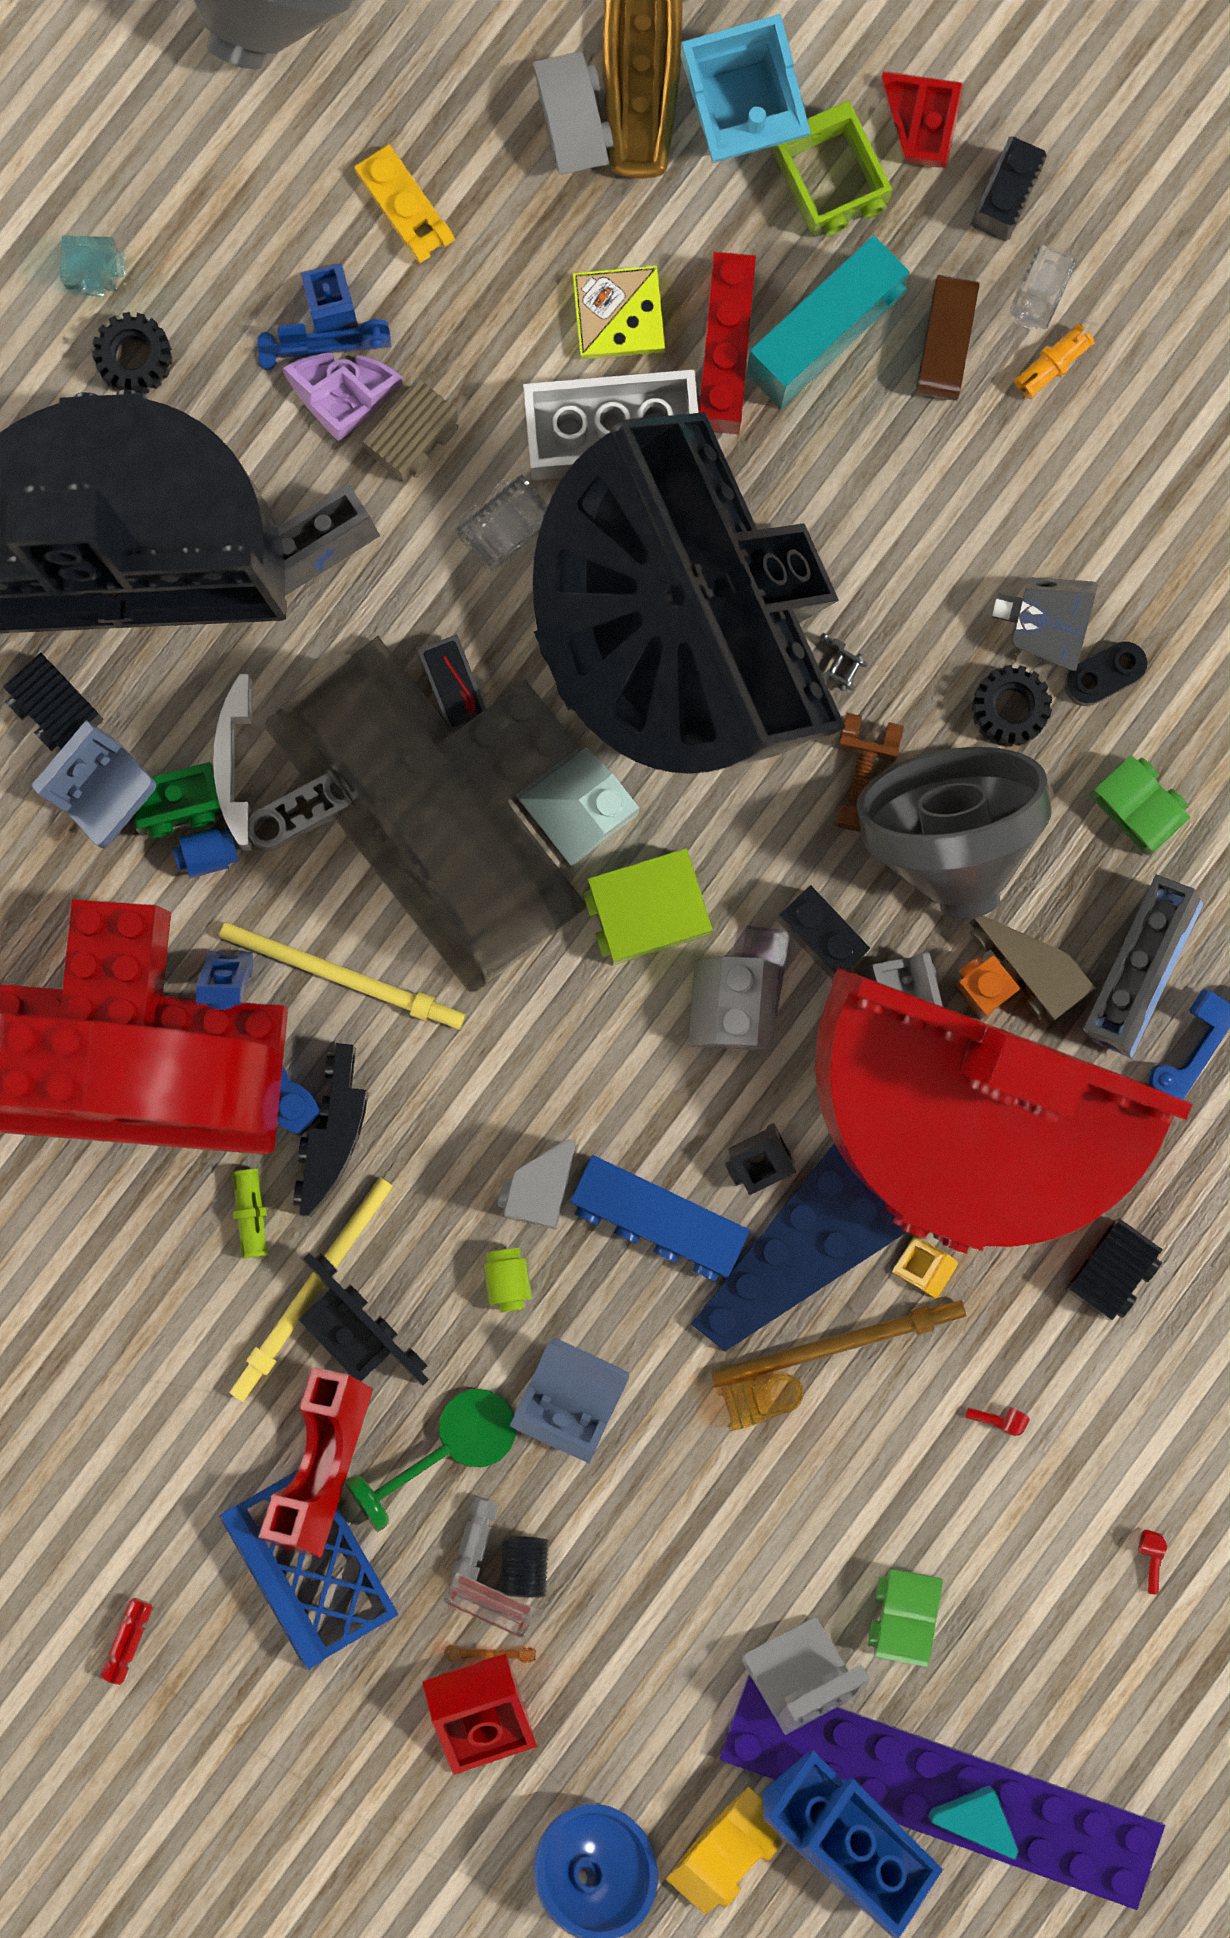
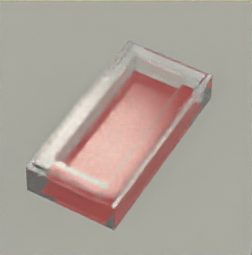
[443,1572,536,1638]

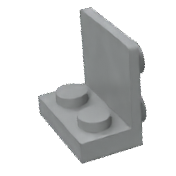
[742,1618,870,1735]

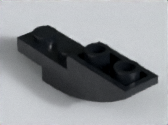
[293,1043,369,1217]

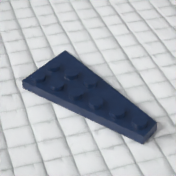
[691,1143,907,1351]

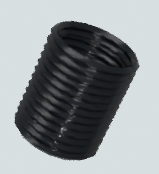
[499,1536,550,1598]

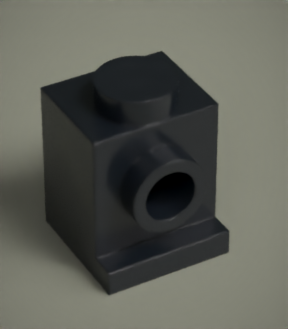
[725,1123,796,1195]

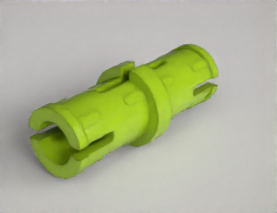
[231,1169,269,1259]

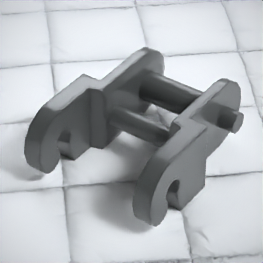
[819,633,868,691]

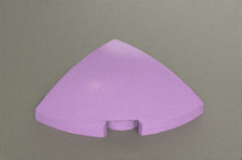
[283,353,403,442]

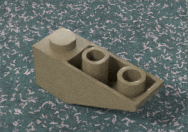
[969,916,1095,1024]

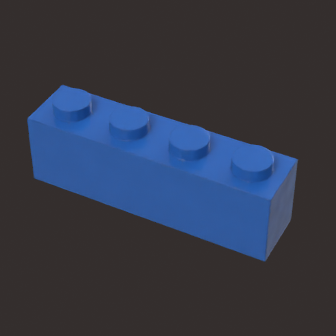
[570,1155,750,1282]

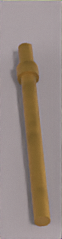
[711,1300,967,1388]

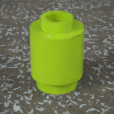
[483,1248,532,1313]

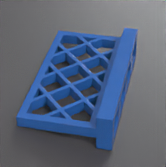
[219,1469,399,1669]

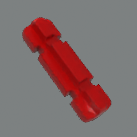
[101,1598,153,1685]

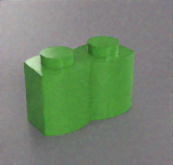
[1089,755,1190,856]
[867,1568,943,1667]

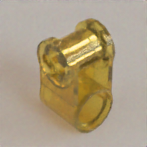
[717,1372,804,1432]

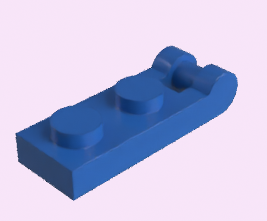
[196,950,253,1010]

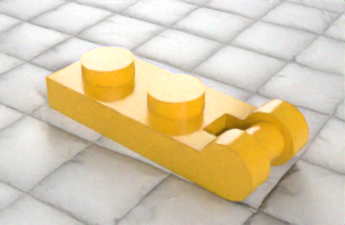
[354,144,455,264]

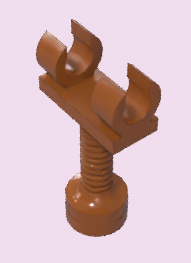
[834,712,904,832]

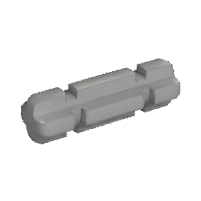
[451,1497,498,1583]

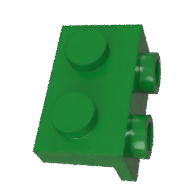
[134,762,223,839]

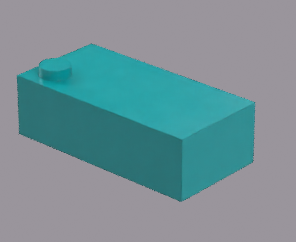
[746,235,910,409]

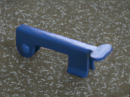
[257,318,391,370]
[1148,989,1230,1100]

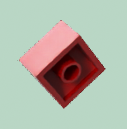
[422,1653,537,1775]

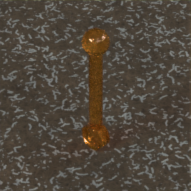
[444,1644,536,1663]

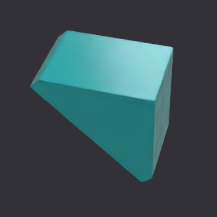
[928,1786,1018,1860]

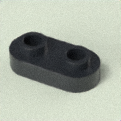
[1065,641,1147,706]

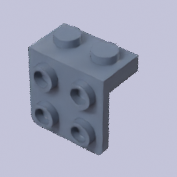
[31,720,156,848]
[510,1338,629,1463]

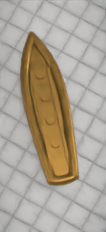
[603,0,682,179]

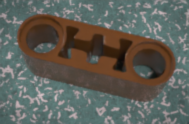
[916,275,980,401]

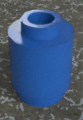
[172,827,238,879]

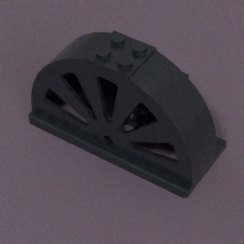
[0,390,287,634]
[533,412,846,774]

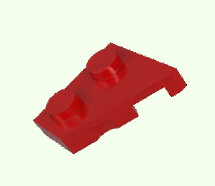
[882,71,963,169]

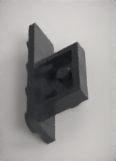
[298,1252,429,1386]

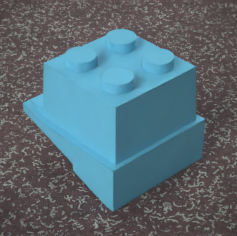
[680,14,811,164]

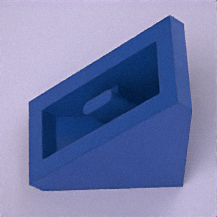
[301,263,358,333]

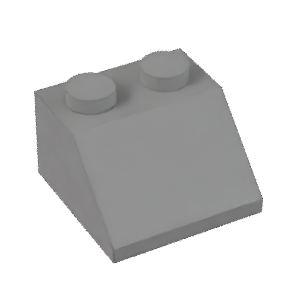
[688,957,779,1051]
[498,1139,577,1230]

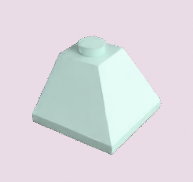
[519,747,639,867]

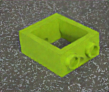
[770,100,893,237]

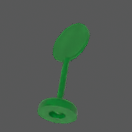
[345,1389,516,1532]

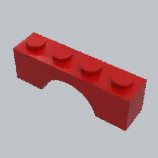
[699,252,756,435]
[259,1367,373,1558]

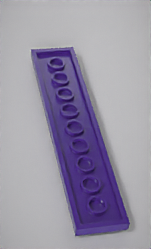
[719,1674,1165,1910]

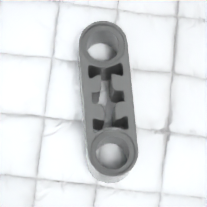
[248,767,364,851]

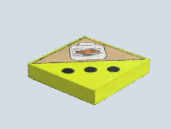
[573,266,665,360]

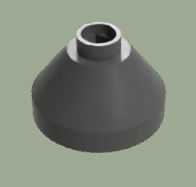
[194,0,353,69]
[857,747,1052,919]

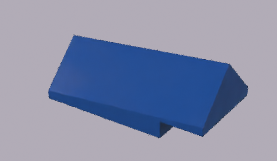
[763,1751,943,1938]

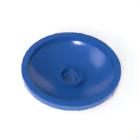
[533,1804,658,1938]

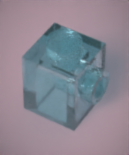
[60,235,125,296]

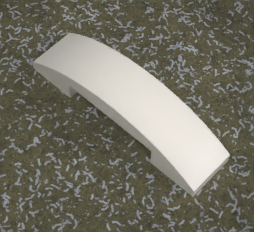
[213,674,252,851]

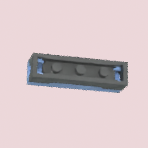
[1084,874,1203,1058]

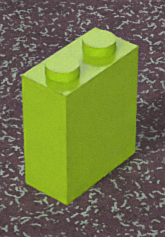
[582,848,713,965]

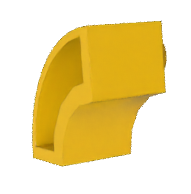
[666,1787,783,1915]

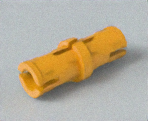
[1014,324,1095,399]

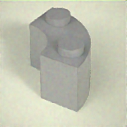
[533,51,613,175]

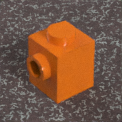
[954,955,1020,1020]

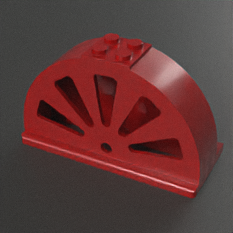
[0,899,288,1155]
[815,967,1193,1254]

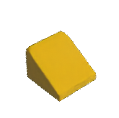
[892,1235,958,1299]

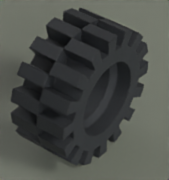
[92,312,173,394]
[972,665,1052,747]

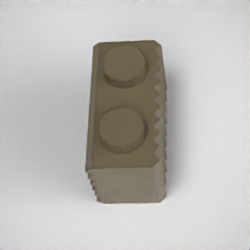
[363,378,459,482]

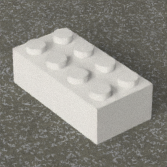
[523,370,698,480]

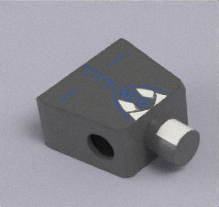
[992,577,1098,671]

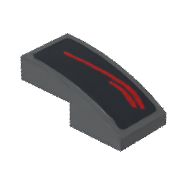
[417,634,489,734]

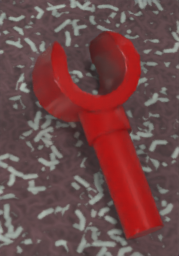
[966,1407,1030,1436]
[1138,1530,1167,1595]

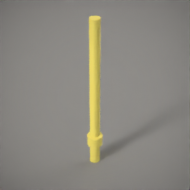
[219,922,466,1030]
[229,1177,394,1402]

